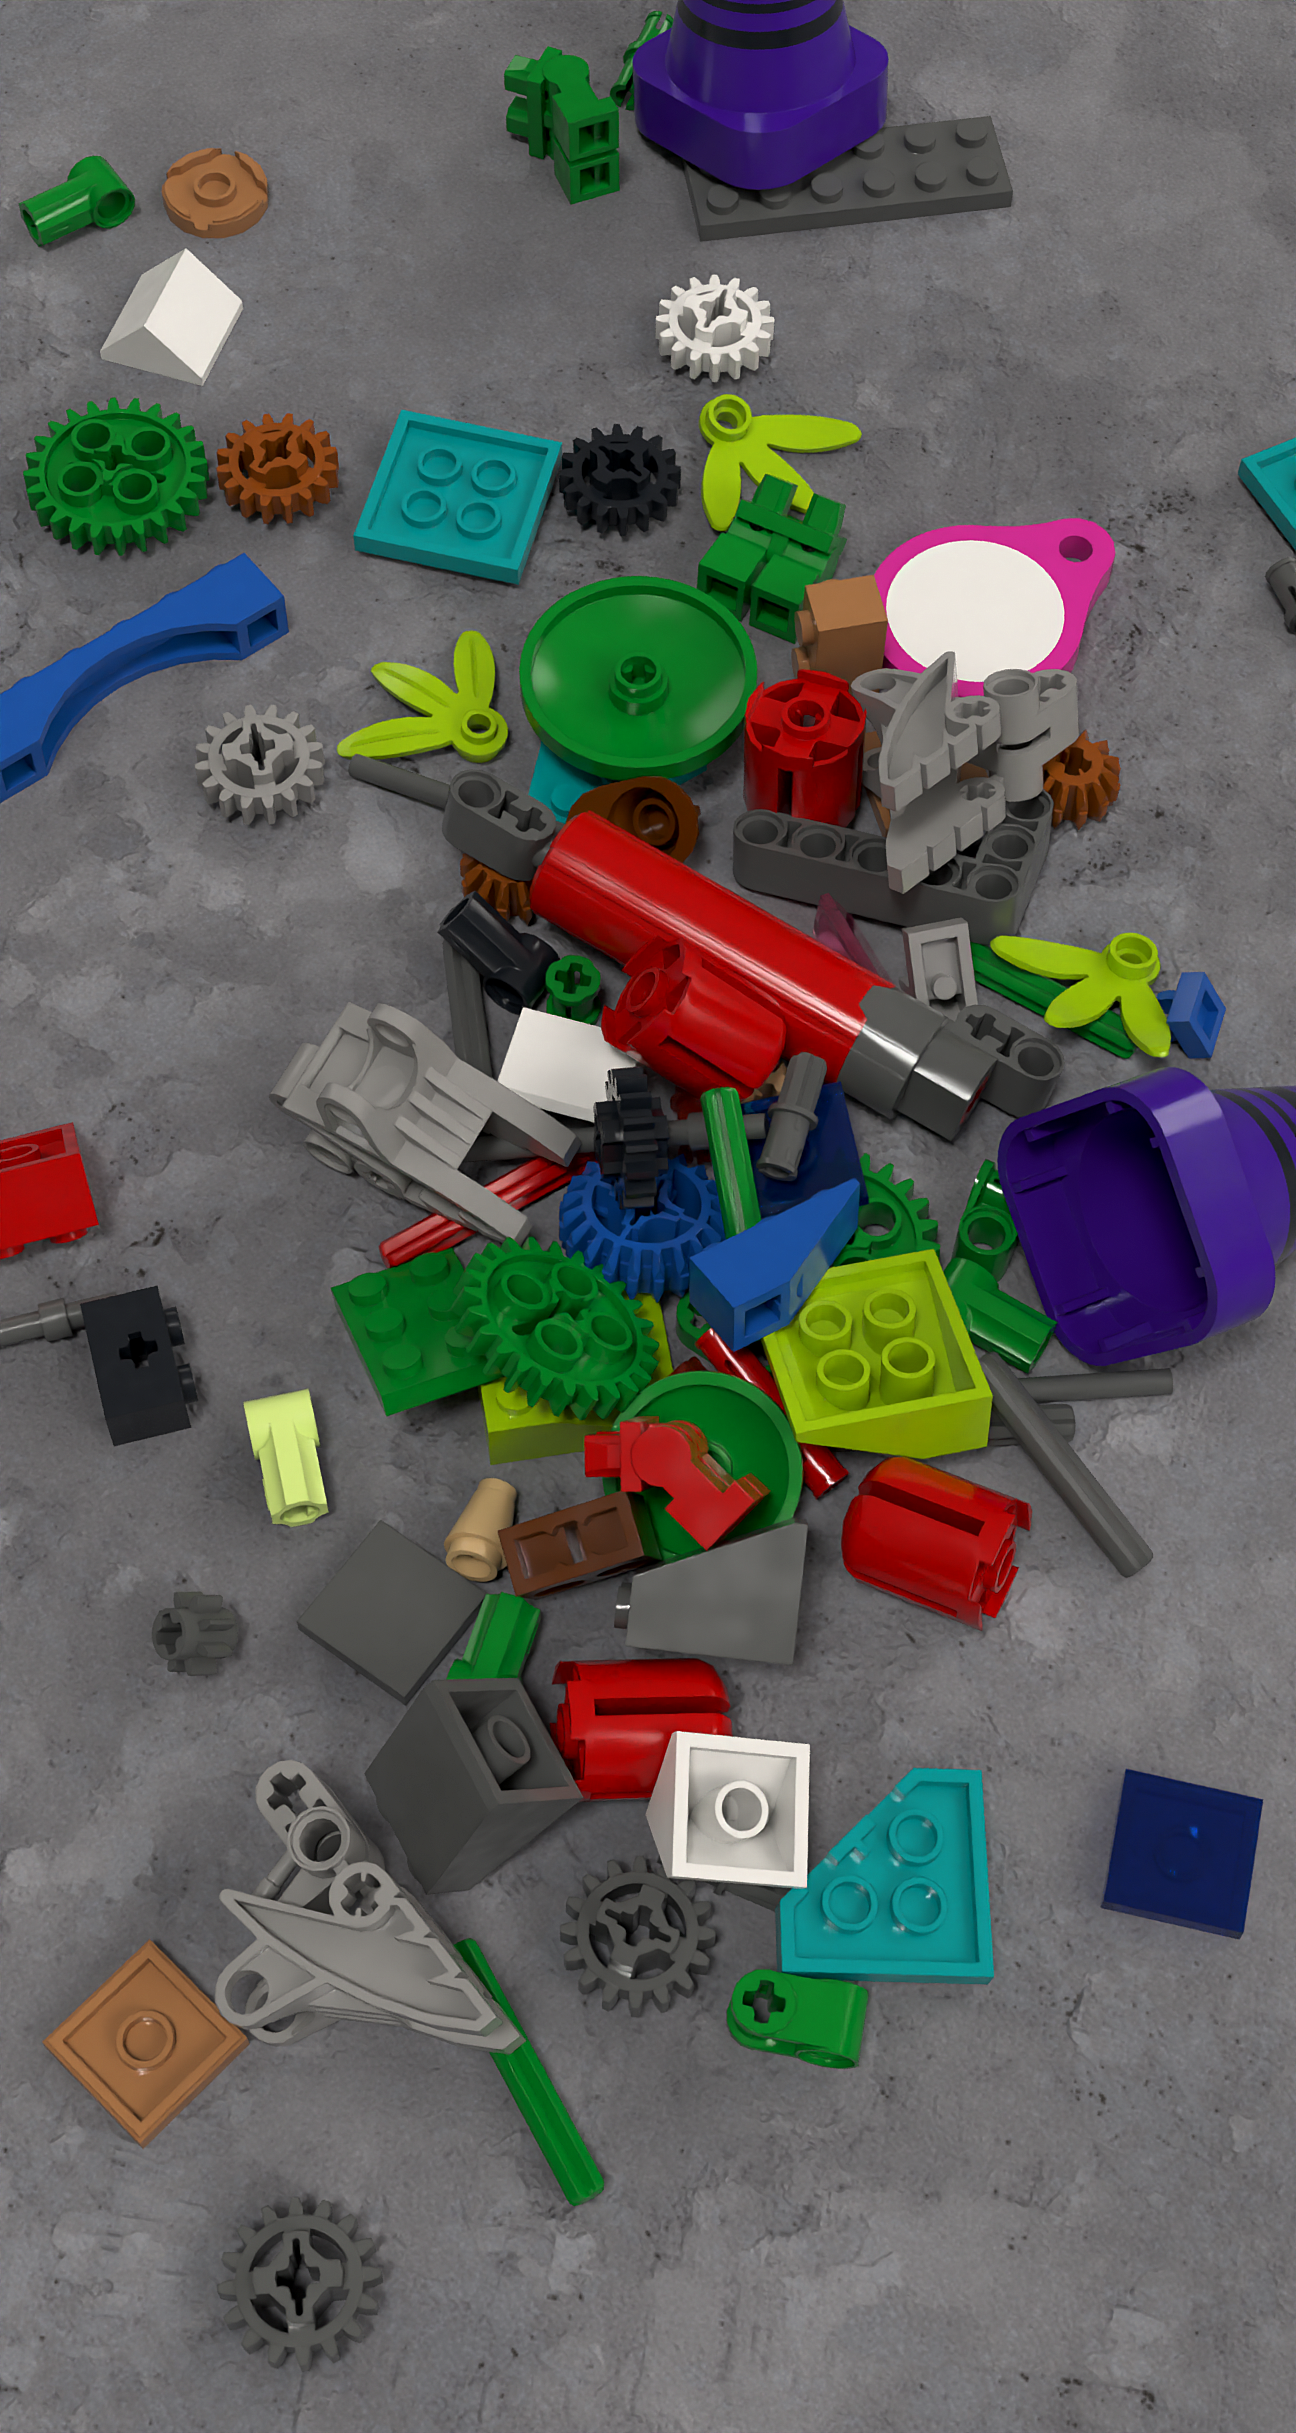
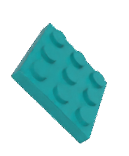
[353,409,562,585]

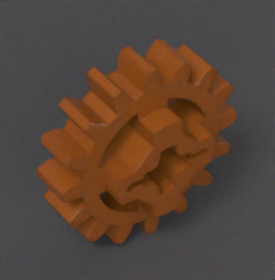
[216,413,339,524]

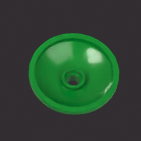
[602,1370,803,1562]

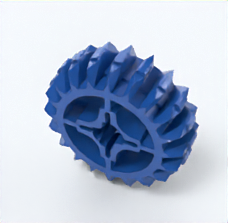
[559,1153,726,1303]

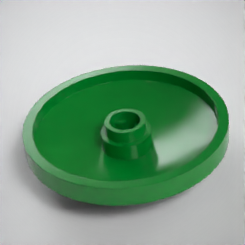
[519,576,758,781]

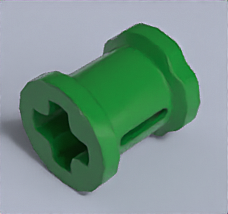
[546,955,601,1026]

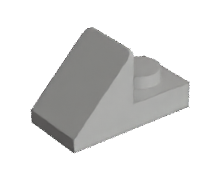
[899,917,978,1022]

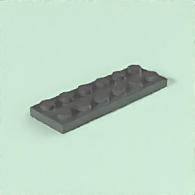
[682,116,1013,242]

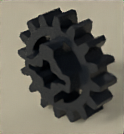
[559,424,681,536]
[593,1066,669,1210]

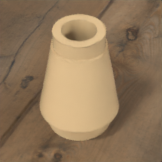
[444,1478,517,1582]

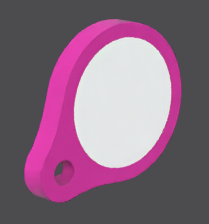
[874,518,1116,697]

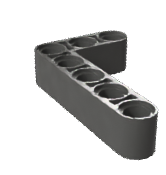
[733,789,1054,945]

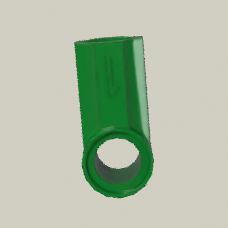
[19,155,135,247]
[943,1257,1057,1374]
[446,1592,541,1685]

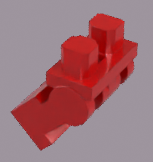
[584,1416,770,1551]

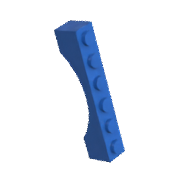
[0,553,289,803]

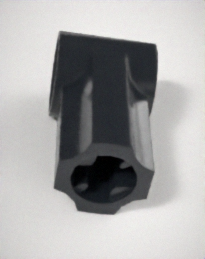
[437,891,560,1015]

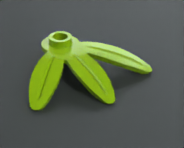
[698,394,862,531]
[337,630,508,763]
[990,933,1171,1057]

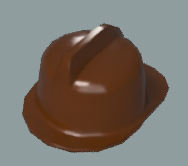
[565,776,701,863]

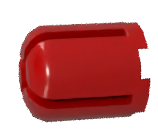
[743,669,867,828]
[601,936,786,1102]
[841,1456,1032,1631]
[550,1658,733,1802]

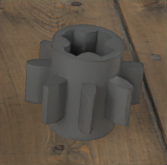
[152,1591,238,1676]

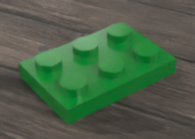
[331,1248,505,1417]

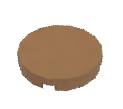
[162,148,269,238]

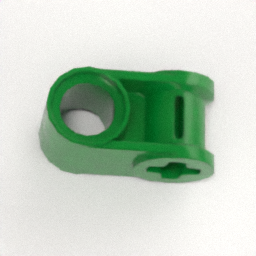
[951,1159,1020,1282]
[726,1969,869,2069]

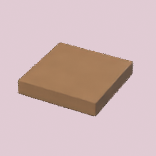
[42,1939,250,2149]

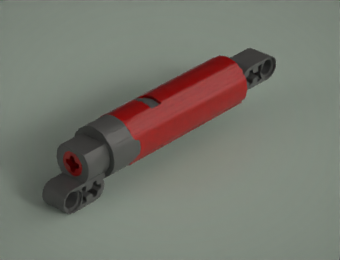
[442,769,1065,1141]

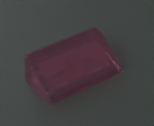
[812,893,895,985]

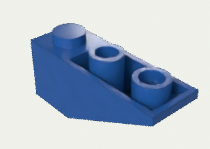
[689,1177,860,1352]

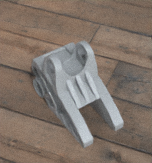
[851,651,1079,894]
[269,1002,582,1246]
[215,1760,526,2055]

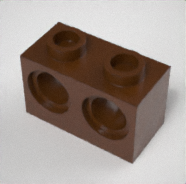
[498,1491,662,1600]

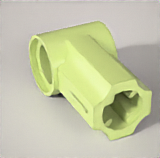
[243,1389,329,1527]

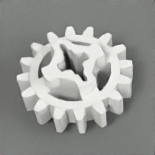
[655,275,774,382]

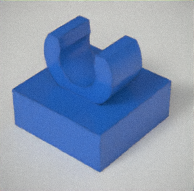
[1156,972,1226,1059]

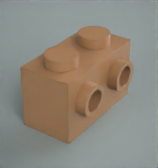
[791,575,888,695]

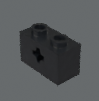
[80,1285,198,1446]

